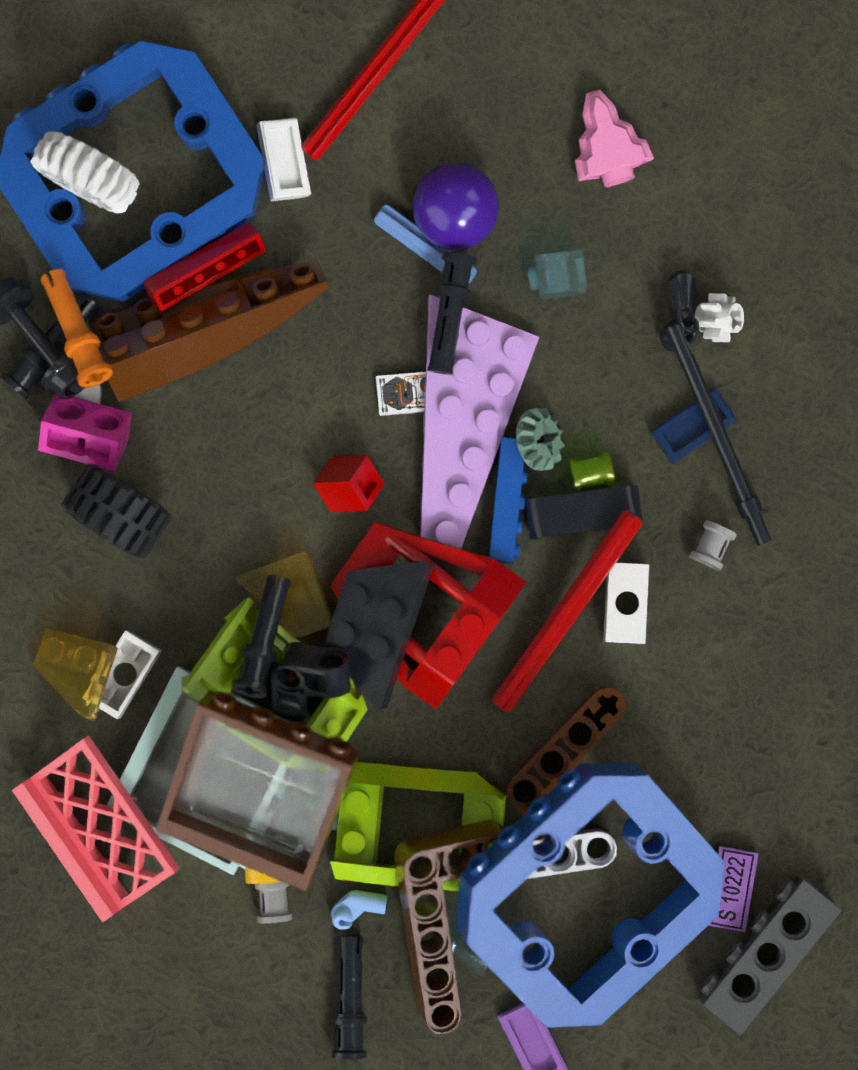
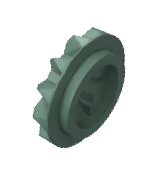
[516,408,565,471]

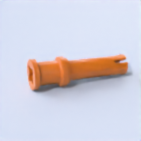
[40,269,113,387]

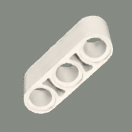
[527,829,617,879]

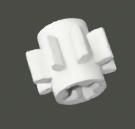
[695,293,744,342]

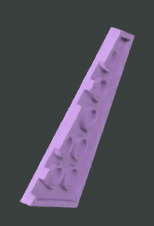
[420,295,539,548]

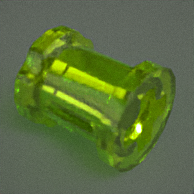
[569,451,615,493]

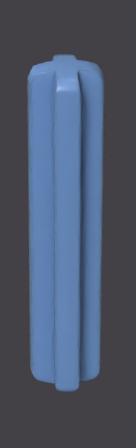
[374,204,477,284]

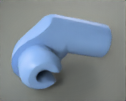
[331,890,388,930]

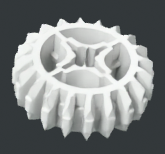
[31,131,140,213]

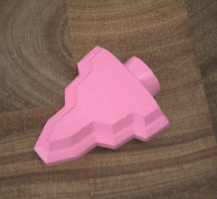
[575,90,654,187]

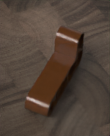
[505,687,626,835]

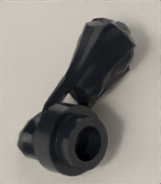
[660,270,700,352]

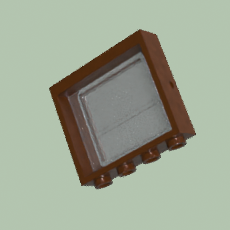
[156,690,361,891]

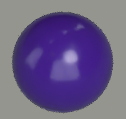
[413,163,499,250]

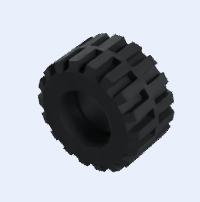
[61,464,172,559]

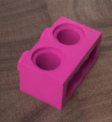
[38,393,132,472]

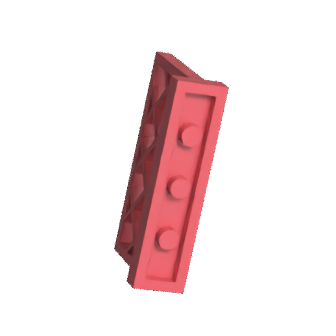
[12,736,180,922]

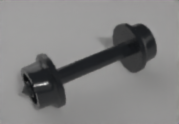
[0,277,86,400]

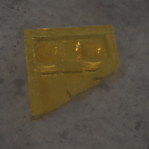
[235,551,333,639]
[33,628,118,721]

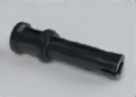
[427,252,477,375]
[0,293,101,400]
[231,575,291,698]
[331,935,367,1060]

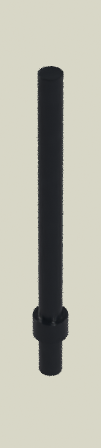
[666,322,772,546]

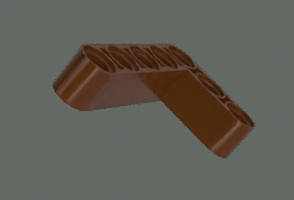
[394,820,505,1034]

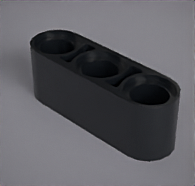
[525,485,643,539]

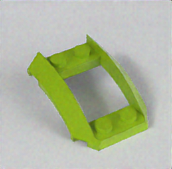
[182,598,368,772]
[330,762,507,891]

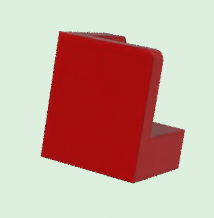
[313,455,384,512]

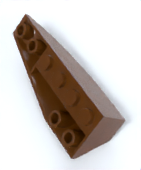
[88,259,329,403]

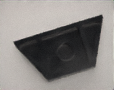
[324,561,435,709]

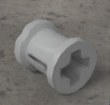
[689,520,737,571]
[255,881,293,923]

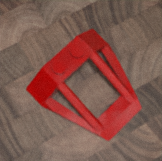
[330,522,527,709]

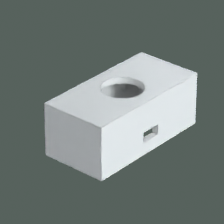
[603,563,649,644]
[83,630,162,719]

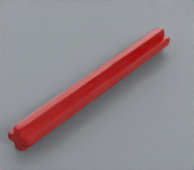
[301,0,445,161]
[492,510,643,713]

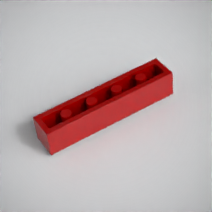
[143,222,266,312]

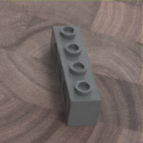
[699,876,842,1036]

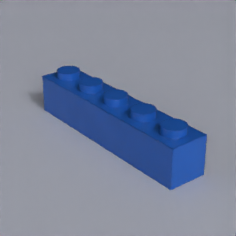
[489,437,528,563]

